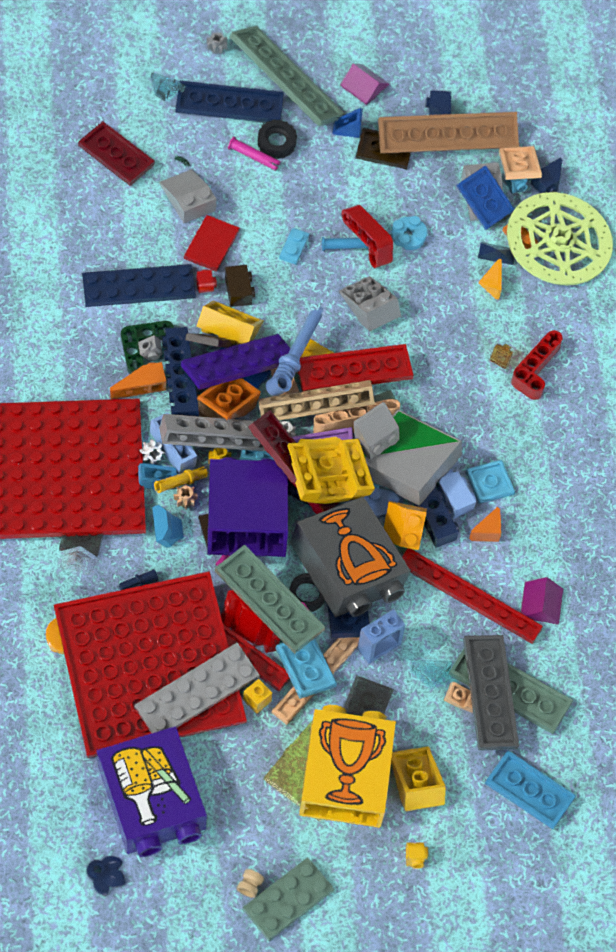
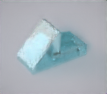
[150,73,186,101]

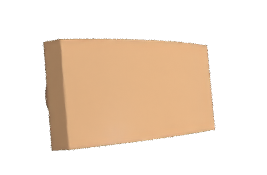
[444,681,473,713]

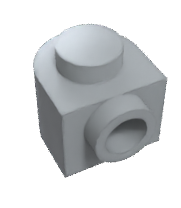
[138,335,162,361]

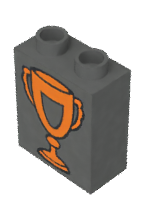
[290,496,411,617]

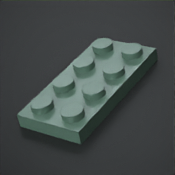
[242,857,334,941]

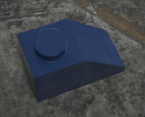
[425,90,451,115]
[530,158,562,193]

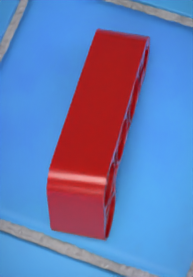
[341,205,393,268]
[511,330,563,400]

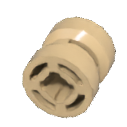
[236,869,264,898]

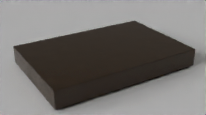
[355,128,411,170]

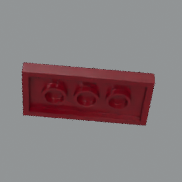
[78,121,155,186]

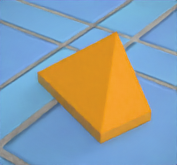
[479,259,502,299]

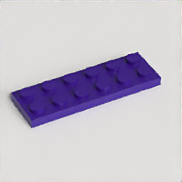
[181,334,291,390]

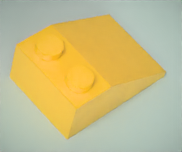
[391,746,446,811]

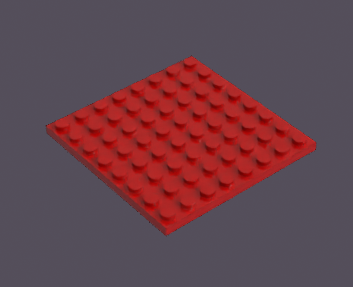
[0,398,146,539]
[54,571,247,758]

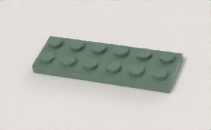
[215,545,325,654]
[448,649,573,734]

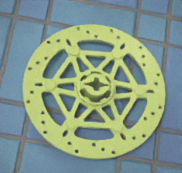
[507,192,613,285]

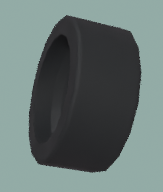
[289,573,325,612]

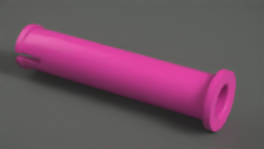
[228,136,280,171]

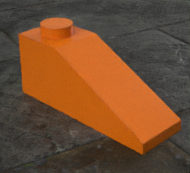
[110,362,166,399]

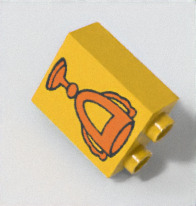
[299,705,396,828]

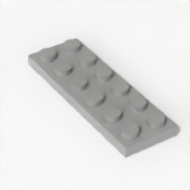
[135,643,259,733]

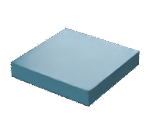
[466,460,515,504]

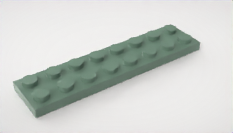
[230,26,345,126]

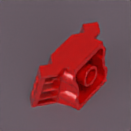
[221,590,281,653]

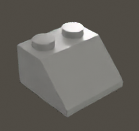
[354,402,400,459]

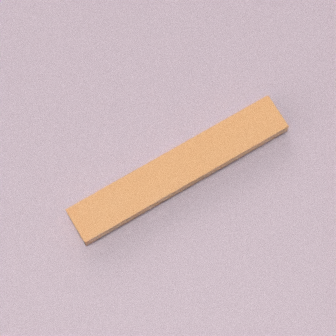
[271,637,359,725]

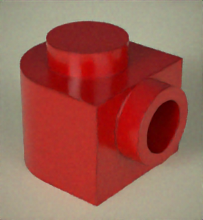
[196,269,217,293]

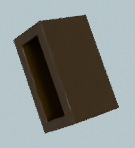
[225,264,255,307]

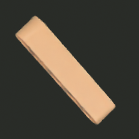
[313,399,400,433]

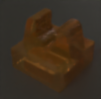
[489,343,513,369]

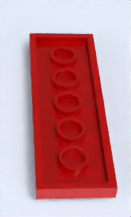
[298,344,414,391]

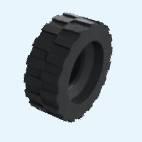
[258,120,297,159]

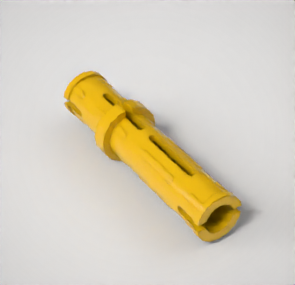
[154,466,208,493]

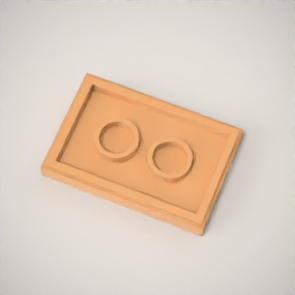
[499,146,542,180]

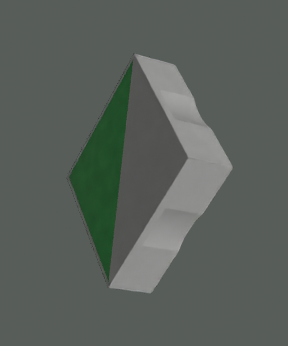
[364,409,462,506]

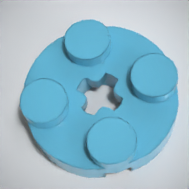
[391,216,427,250]

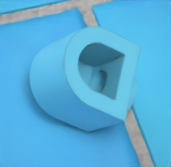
[505,178,527,194]

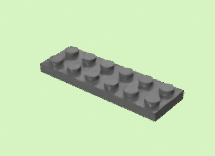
[463,635,519,750]

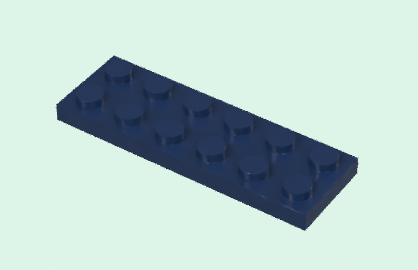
[175,80,284,122]
[82,264,196,307]

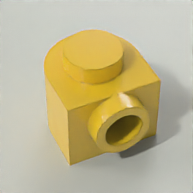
[405,842,428,869]

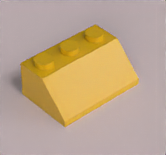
[196,300,264,345]

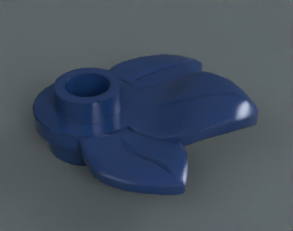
[86,856,126,896]

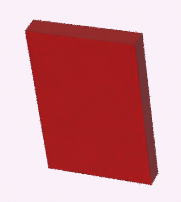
[184,215,240,272]

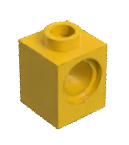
[243,679,272,714]

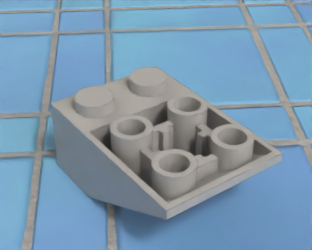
[339,276,401,331]

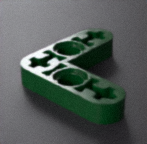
[121,321,174,374]

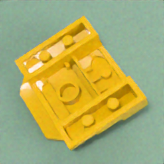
[287,437,375,503]

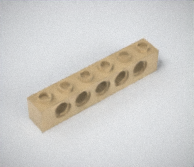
[259,380,375,420]

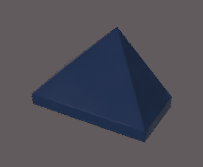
[478,242,515,265]

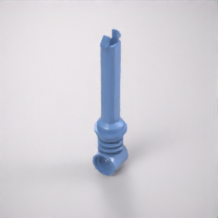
[266,306,323,396]

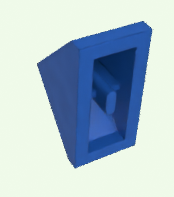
[332,108,363,138]

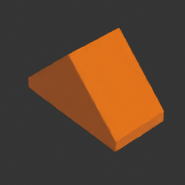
[469,507,501,542]

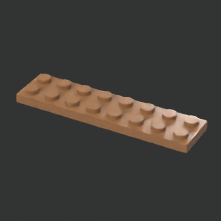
[378,112,519,154]

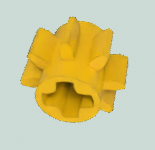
[208,448,231,464]

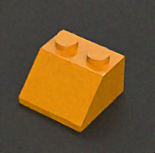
[384,501,427,550]

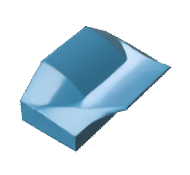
[138,463,177,490]
[152,505,184,548]

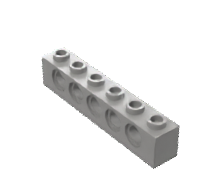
[159,414,265,451]

